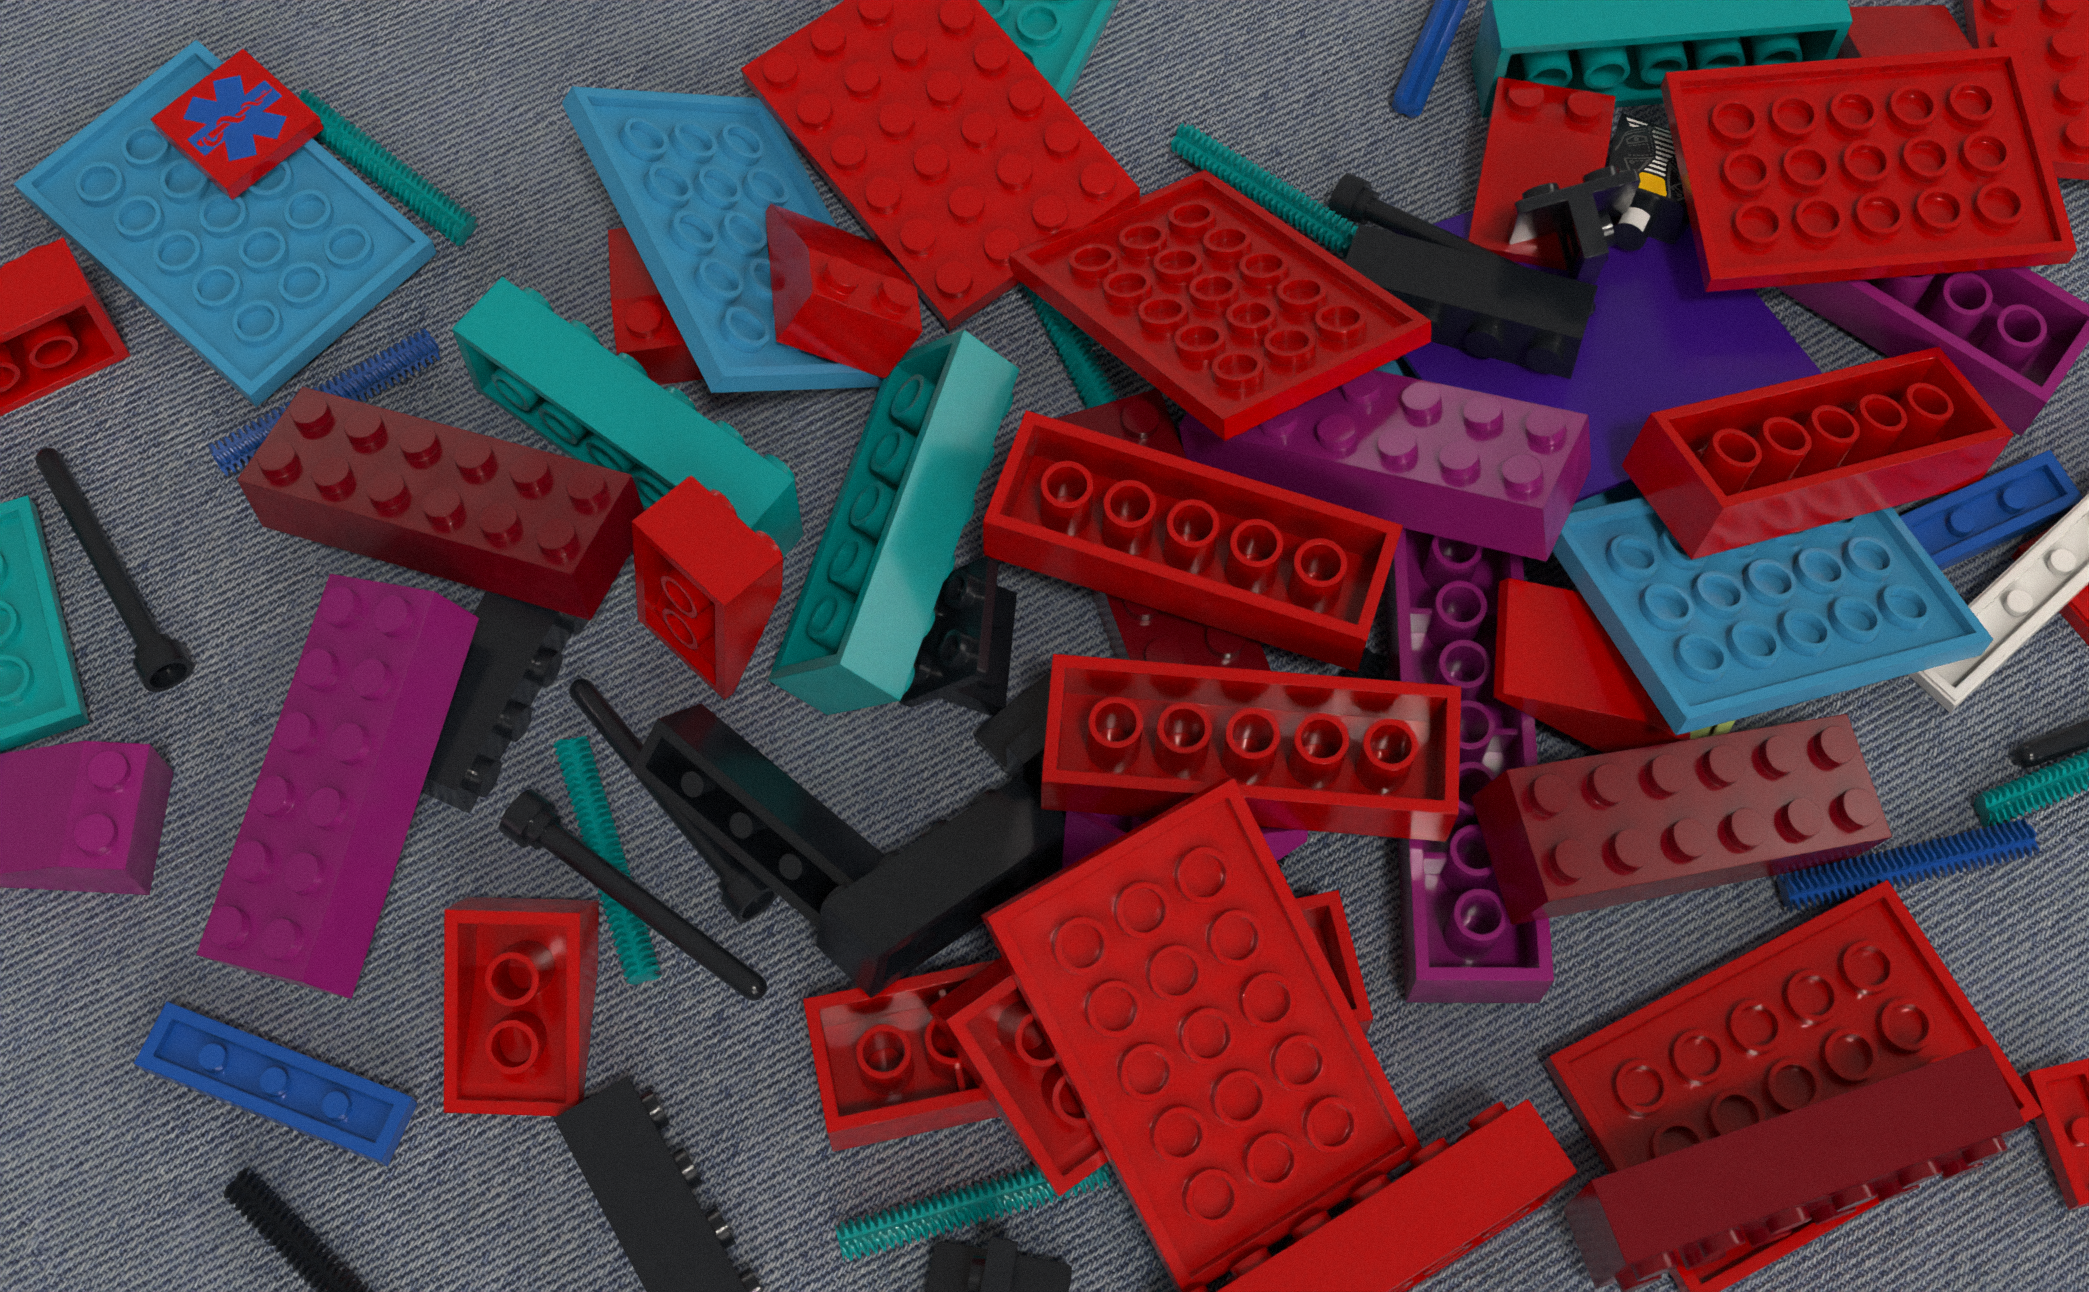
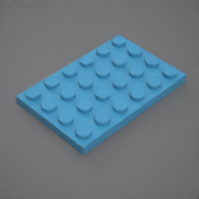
[14,40,437,408]
[562,86,883,393]
[1552,497,1993,735]

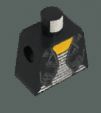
[1607,113,1690,251]

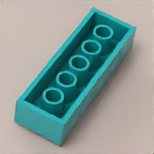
[1471,0,1853,118]
[452,277,804,558]
[768,330,1020,715]

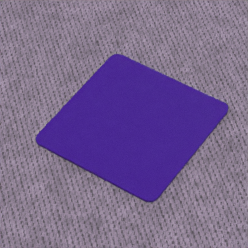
[1402,161,1822,504]

